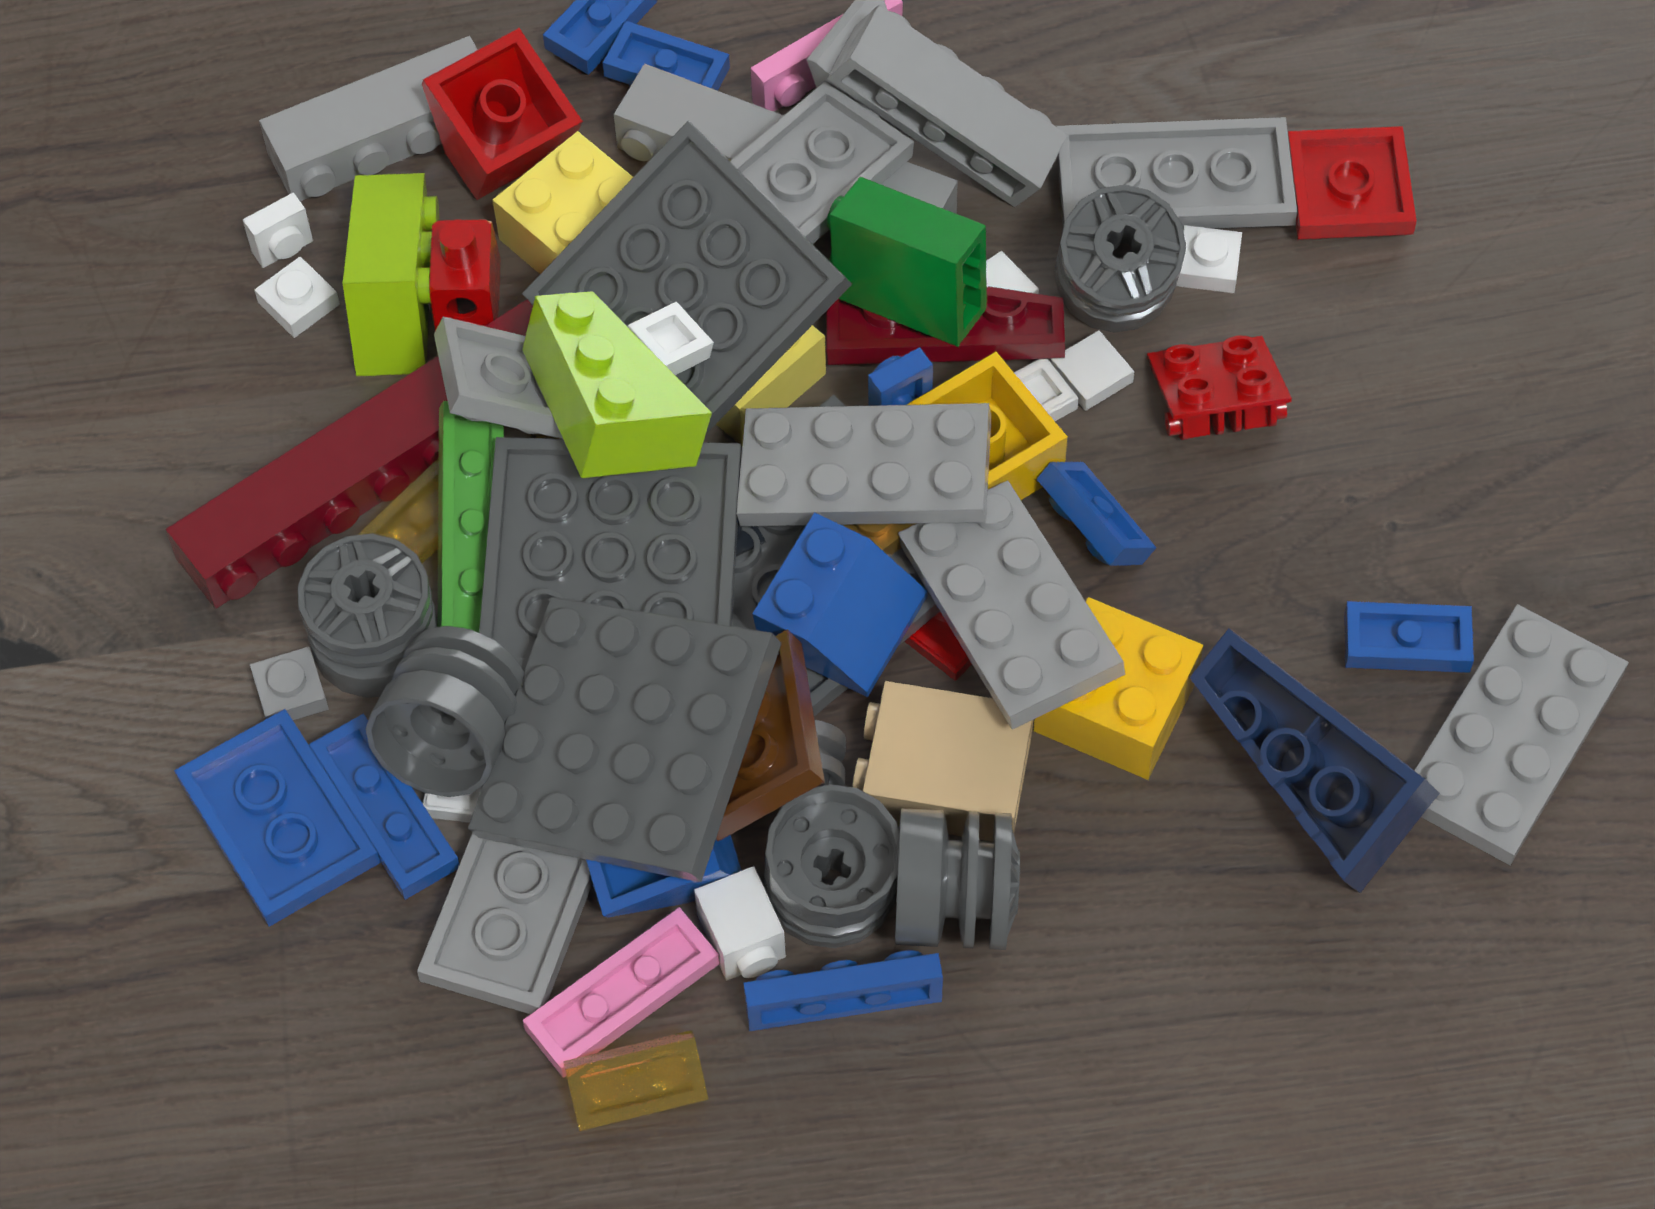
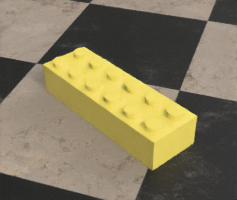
[493,131,826,446]

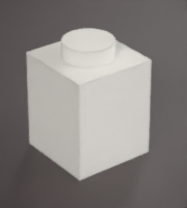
[694,866,786,981]

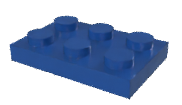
[174,709,381,927]

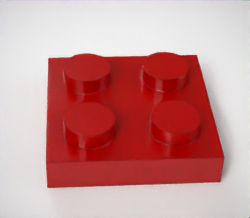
[1288,126,1417,239]

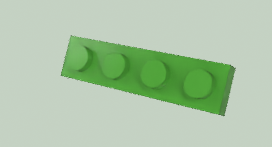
[437,401,504,633]

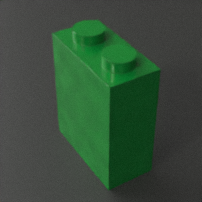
[827,177,987,347]

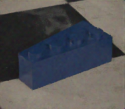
[1189,628,1440,893]

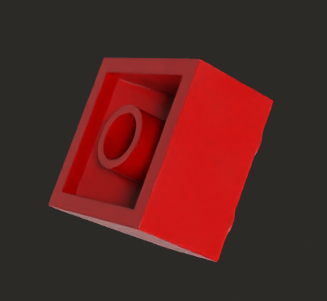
[422,28,583,200]

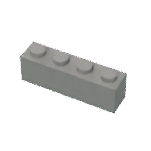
[827,5,1068,207]
[259,36,478,201]

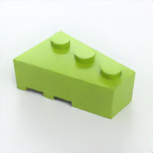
[343,173,440,376]
[522,291,712,478]

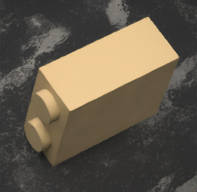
[853,681,1033,842]

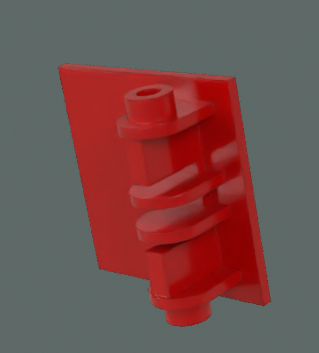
[1147,335,1292,440]

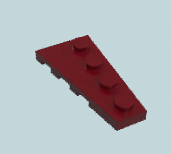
[827,286,1065,365]

